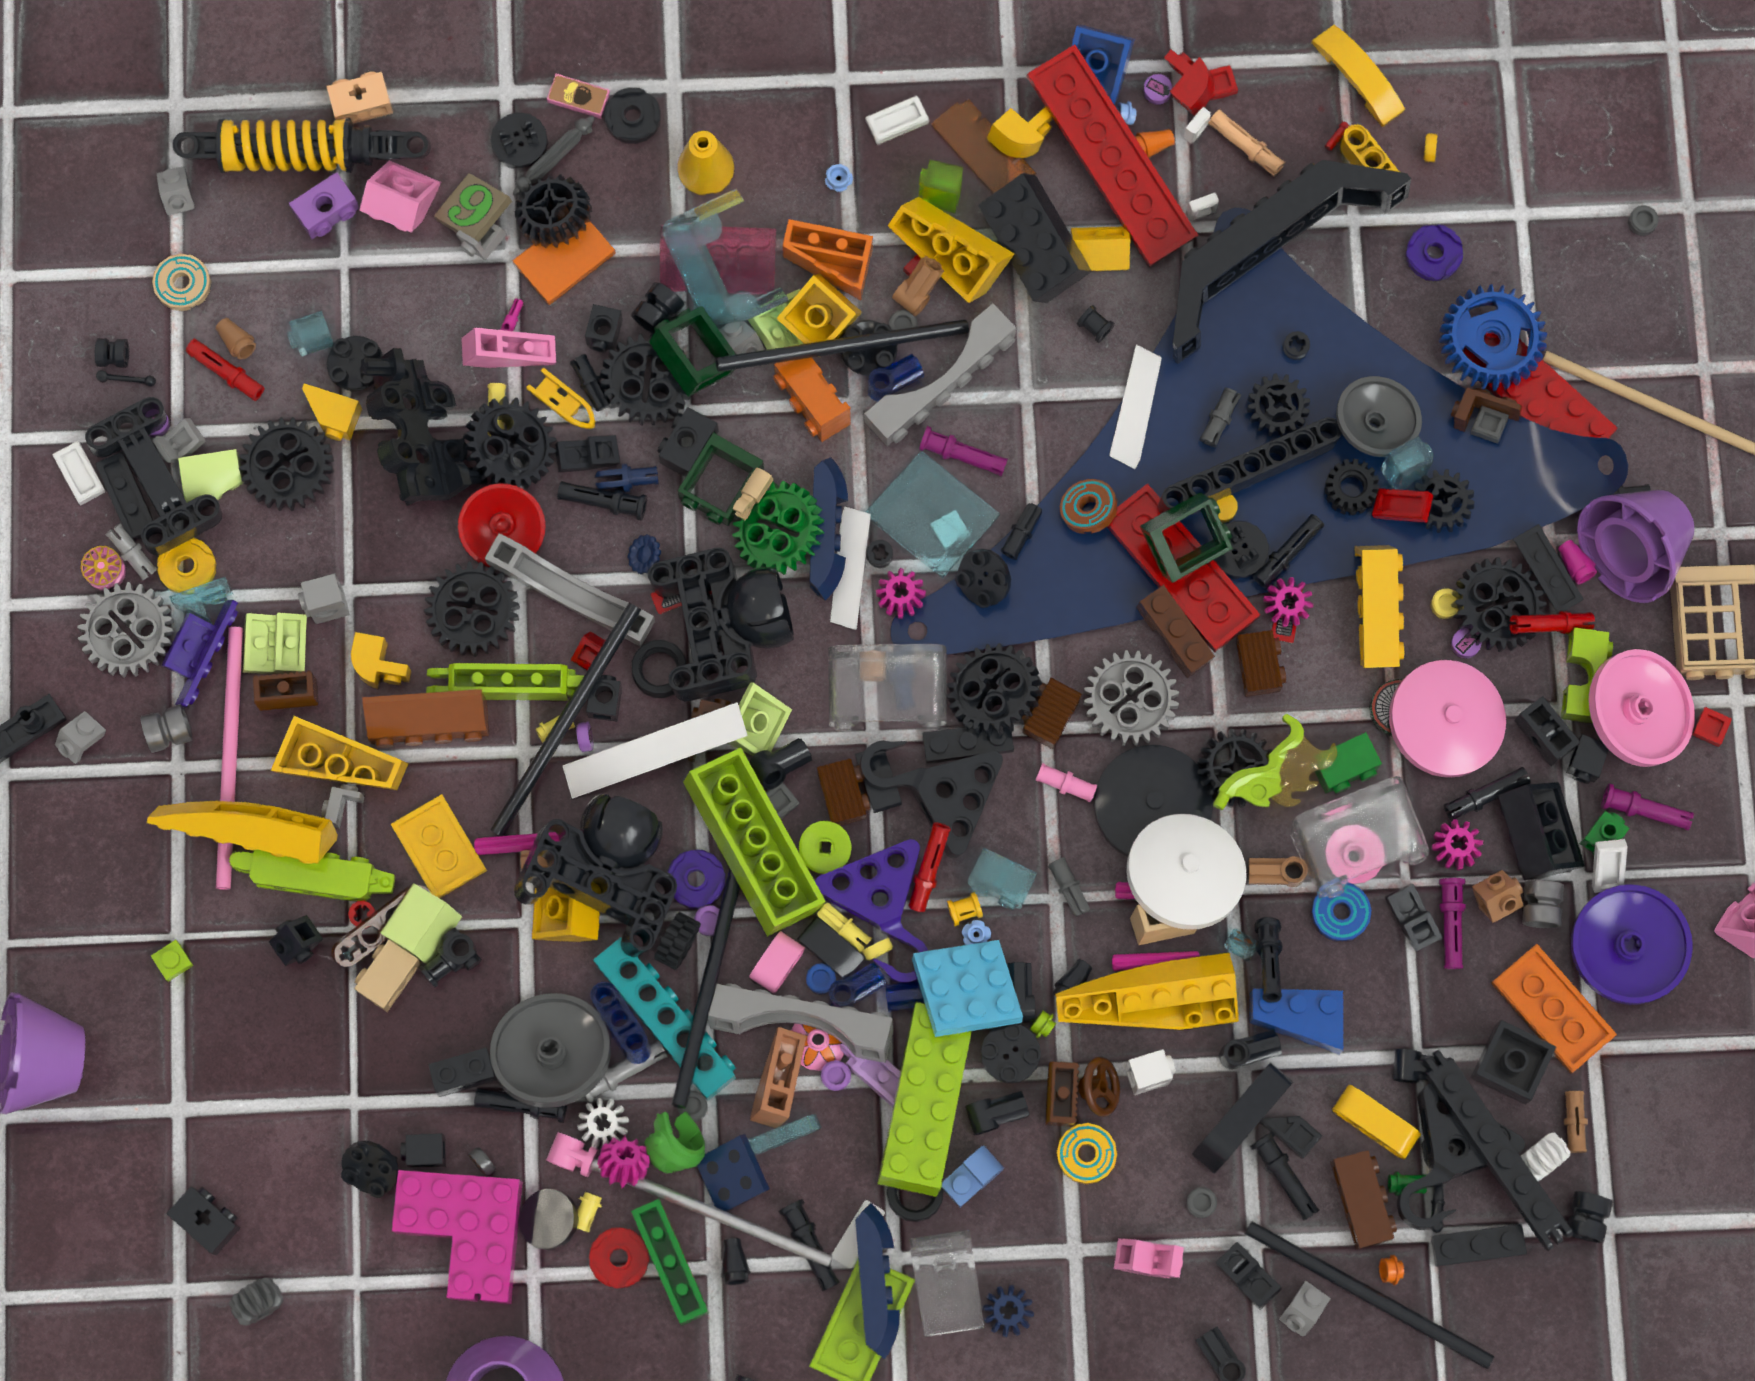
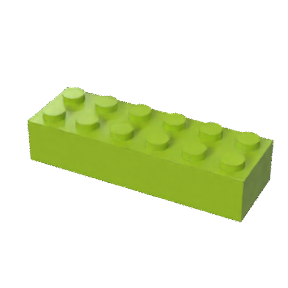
[683,747,826,937]
[877,1002,972,1197]

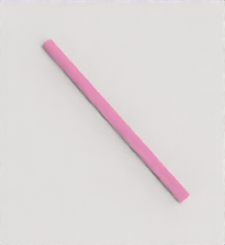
[216,627,243,890]

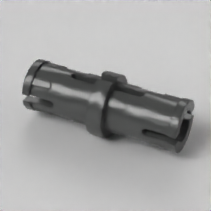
[1200,388,1241,447]

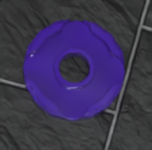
[1406,224,1463,281]
[667,850,726,909]

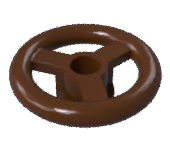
[1079,1057,1120,1117]

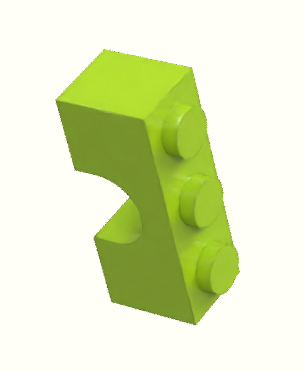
[1561,628,1613,723]

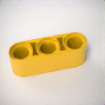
[1340,125,1399,172]
[1332,1085,1421,1160]

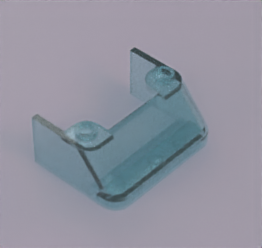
[662,189,789,326]

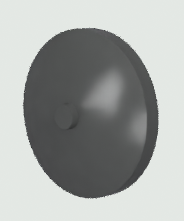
[490,993,611,1108]

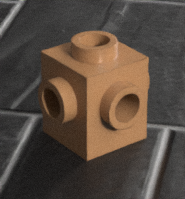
[1472,870,1524,923]

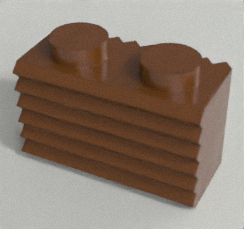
[1236,630,1286,697]
[253,670,319,711]
[1022,678,1082,749]
[817,758,871,826]
[1045,1061,1080,1127]

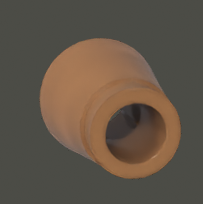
[216,318,256,360]

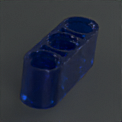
[590,982,651,1064]

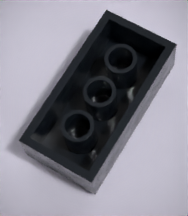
[978,173,1092,303]

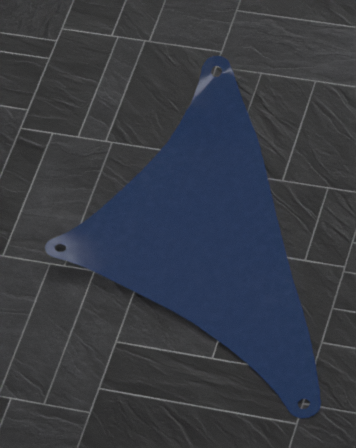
[890,208,1628,657]

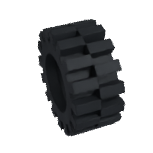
[1324,459,1379,515]
[654,912,701,970]

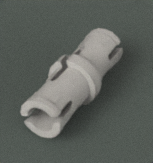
[105,523,157,580]

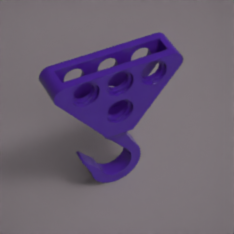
[815,839,928,984]

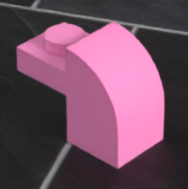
[1114,1239,1184,1279]

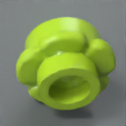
[1029,1010,1056,1038]

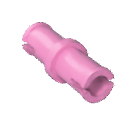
[1035,763,1097,802]

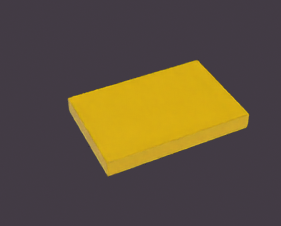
[391,794,487,898]

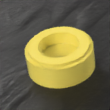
[1431,588,1459,619]
[862,938,893,961]

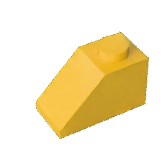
[302,383,362,441]

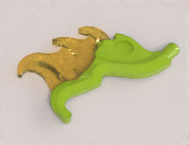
[1213,714,1337,810]

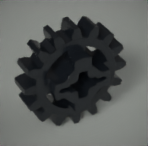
[1247,373,1310,437]
[1414,469,1475,533]

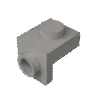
[157,166,195,215]
[456,224,507,260]
[719,315,765,354]
[152,418,206,463]
[55,711,106,764]
[321,784,364,829]
[1279,1281,1331,1336]

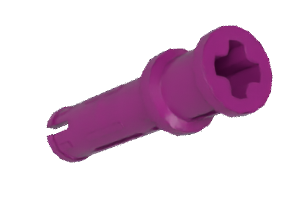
[919,426,1008,476]
[1601,783,1694,831]
[1439,878,1466,969]

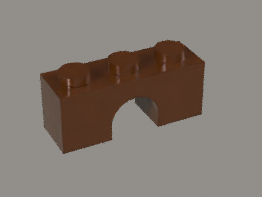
[1136,585,1215,678]

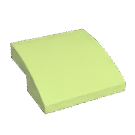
[748,289,804,350]
[242,613,307,674]

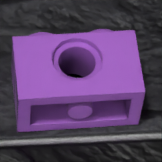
[289,172,359,239]

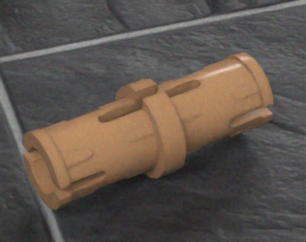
[1564,1091,1588,1153]

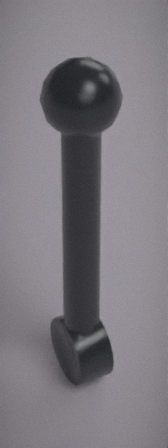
[96,370,156,387]

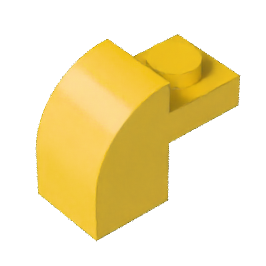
[986,107,1053,158]
[351,632,411,689]

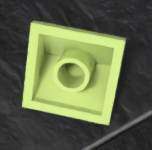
[727,682,792,756]
[380,883,462,965]

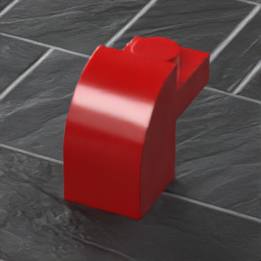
[1164,49,1214,116]

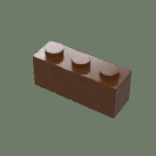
[1330,1150,1397,1250]

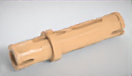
[1208,110,1285,177]

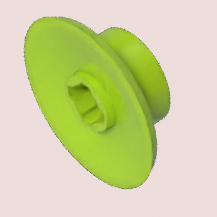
[799,821,851,874]

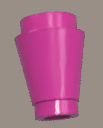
[1557,540,1597,585]

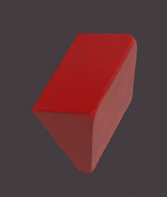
[571,632,606,670]

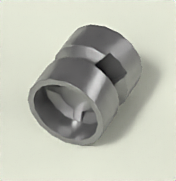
[140,704,193,753]
[1522,880,1564,928]

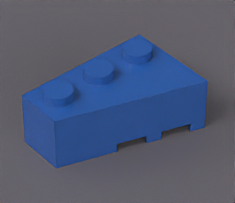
[1249,989,1343,1055]

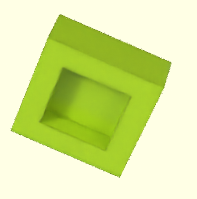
[151,940,194,982]

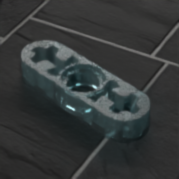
[748,1114,821,1156]

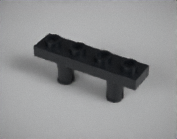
[0,694,67,763]

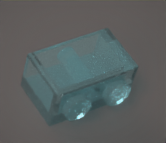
[1380,436,1434,490]
[967,848,1037,910]

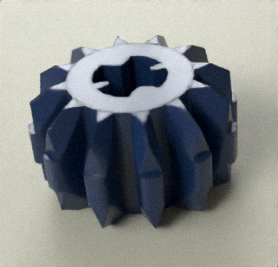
[982,1285,1034,1337]

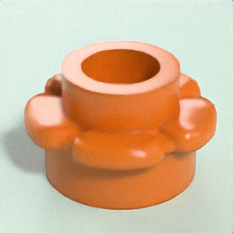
[1379,1255,1404,1285]

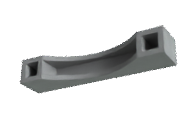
[864,303,1016,446]
[485,533,655,647]
[708,984,893,1063]

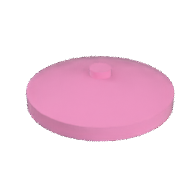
[1589,649,1695,767]
[1389,660,1506,777]

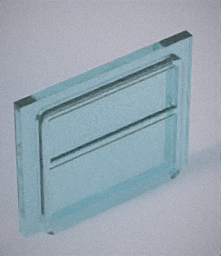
[865,451,1000,579]

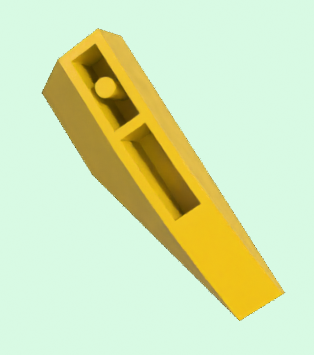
[147,801,338,864]
[1055,953,1239,1030]

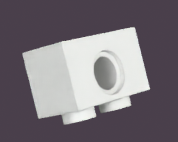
[1125,1049,1176,1096]

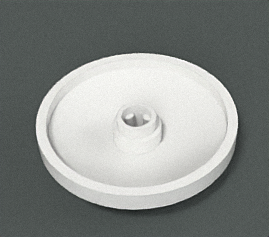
[1127,814,1246,929]

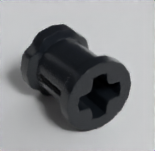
[1076,305,1115,343]

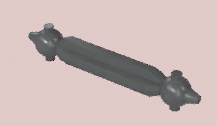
[512,116,595,197]

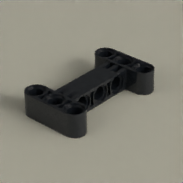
[85,397,222,555]

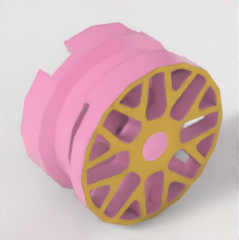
[81,546,126,591]

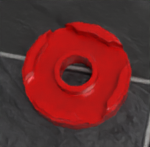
[589,1227,650,1289]

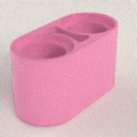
[749,931,806,994]

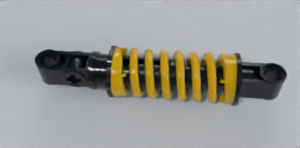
[172,118,431,173]

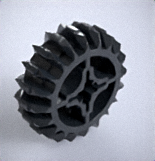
[514,174,592,249]
[1197,728,1273,808]

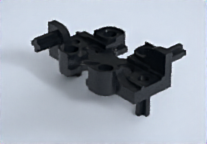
[359,348,488,506]

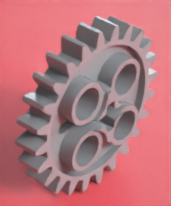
[77,582,175,678]
[1083,650,1179,746]

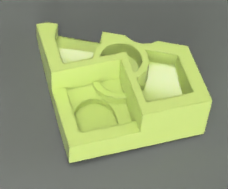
[178,449,243,503]

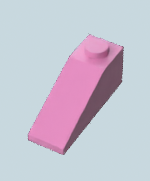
[462,328,556,368]

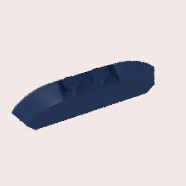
[810,457,848,601]
[855,1203,900,1359]

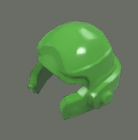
[644,1112,705,1173]

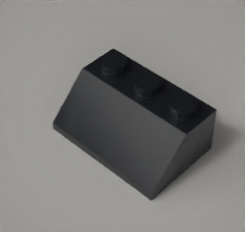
[1498,782,1585,880]

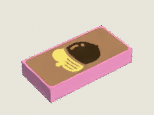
[547,74,610,119]

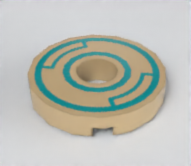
[152,254,211,311]

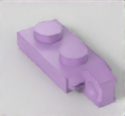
[840,1043,900,1107]

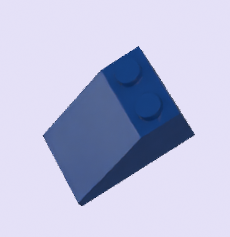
[1071,25,1135,107]

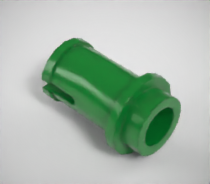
[1387,1172,1427,1196]

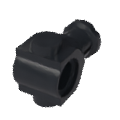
[418,928,482,988]

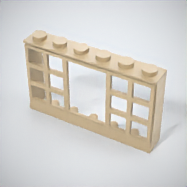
[1670,565,1755,680]

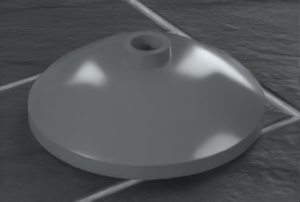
[1336,376,1422,457]

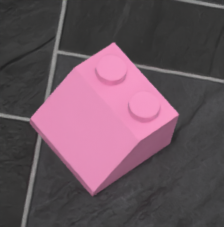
[360,161,441,232]

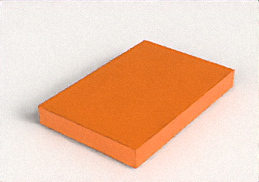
[512,222,616,305]

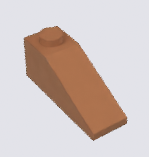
[750,1027,806,1129]

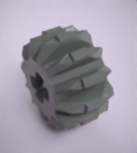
[229,1278,284,1325]

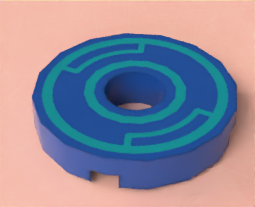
[1312,882,1372,941]

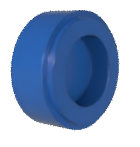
[806,964,836,995]

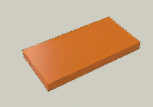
[1491,944,1617,1074]

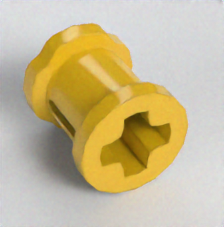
[947,892,983,926]

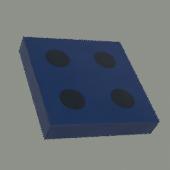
[697,1134,770,1212]

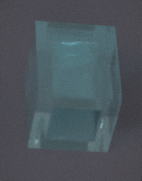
[287,311,334,356]

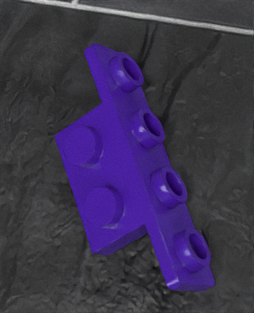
[161,600,238,707]

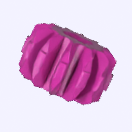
[876,568,926,619]
[1263,577,1313,627]
[1432,819,1483,871]
[597,1136,650,1189]

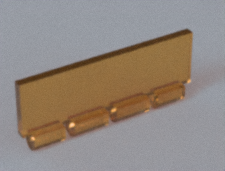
[931,99,1036,194]

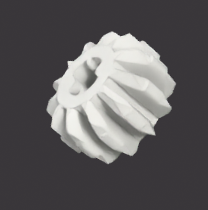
[577,1098,629,1148]
[1521,1133,1571,1181]

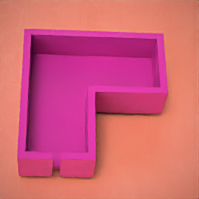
[392,1170,523,1304]

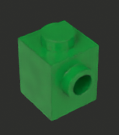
[1579,811,1630,854]

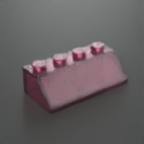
[660,225,777,295]

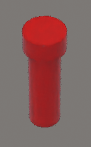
[1325,121,1350,151]

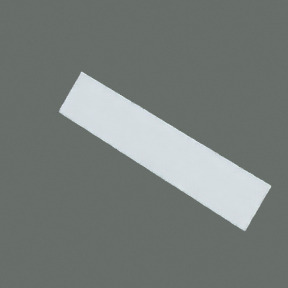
[563,702,748,799]

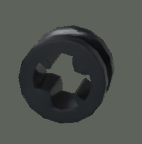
[1283,331,1310,360]
[867,540,893,568]

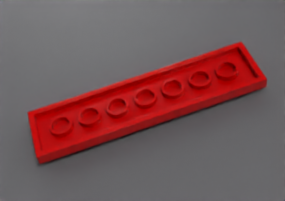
[1026,44,1198,267]

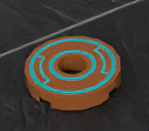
[1060,479,1118,534]

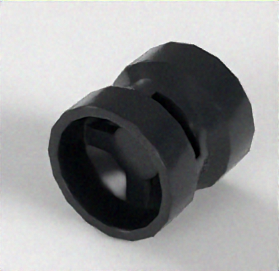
[95,338,129,368]

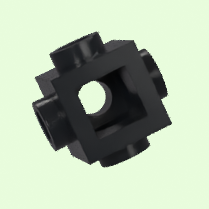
[269,915,323,966]

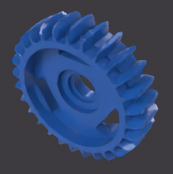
[1439,284,1547,391]

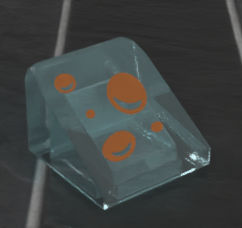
[1223,928,1258,961]

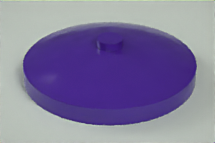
[1571,884,1693,1005]

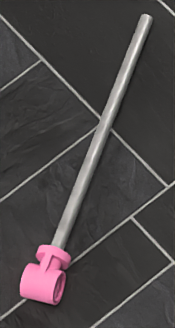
[546,1132,833,1267]

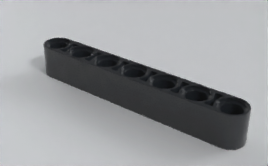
[1158,417,1342,514]

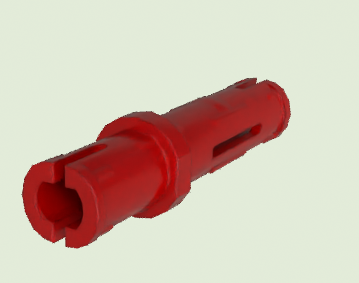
[185,338,265,401]
[1509,611,1595,634]
[908,822,951,912]

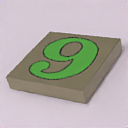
[434,173,512,242]

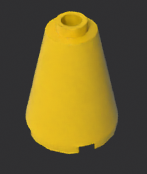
[677,131,734,195]

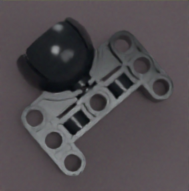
[648,547,794,702]
[514,794,677,957]

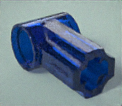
[867,353,925,402]
[829,962,887,1008]
[885,979,925,1012]

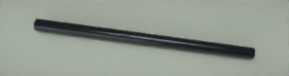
[715,319,969,372]
[490,602,641,836]
[671,869,740,1109]
[1245,1221,1494,1369]

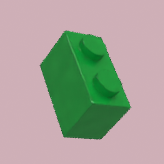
[1310,732,1382,794]

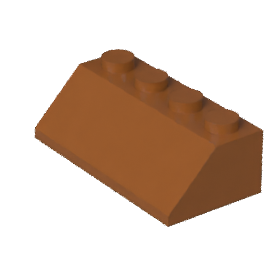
[362,689,489,748]

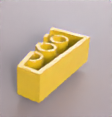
[888,197,1014,303]
[1354,545,1404,668]
[271,716,409,790]

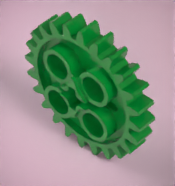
[733,481,824,575]

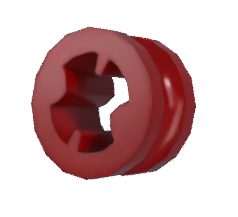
[348,900,376,929]

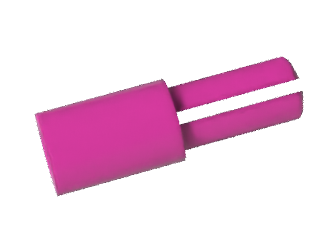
[500,298,524,331]

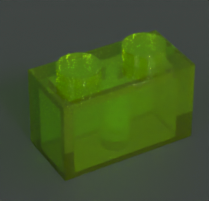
[918,160,963,213]

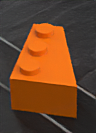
[782,219,873,301]
[773,358,851,442]

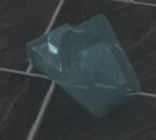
[169,577,233,624]

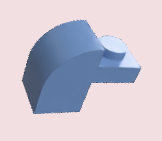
[941,1145,1004,1208]

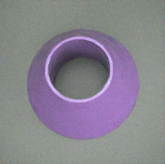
[1577,490,1695,603]
[0,992,85,1115]
[446,1336,564,1381]

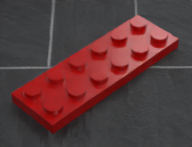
[1462,333,1618,438]
[1107,483,1260,653]

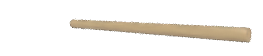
[1543,351,1755,455]

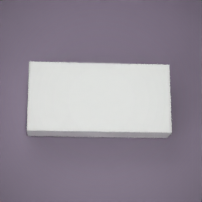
[866,96,929,145]
[52,441,106,506]
[1592,839,1627,893]

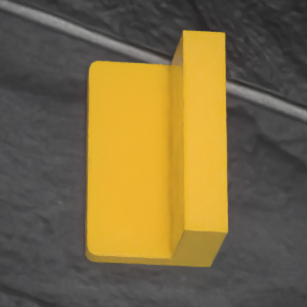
[1071,226,1130,271]

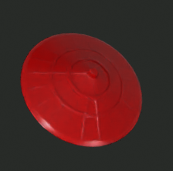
[458,483,546,567]

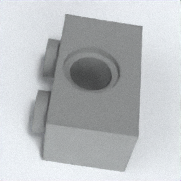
[298,574,350,624]

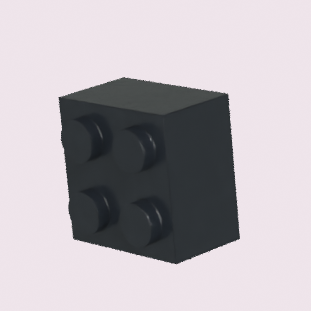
[1471,1020,1556,1104]

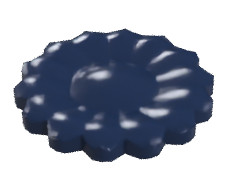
[627,534,661,574]

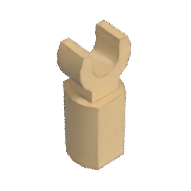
[733,468,773,520]

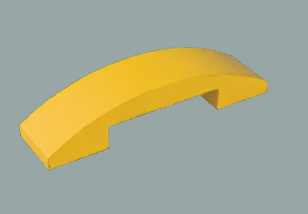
[1311,25,1405,127]

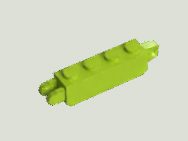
[426,663,584,701]
[229,849,395,902]

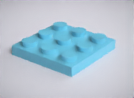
[912,940,1023,1037]

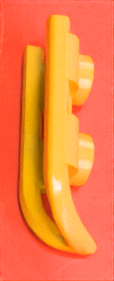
[526,368,595,429]

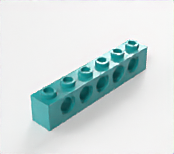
[593,937,736,1101]

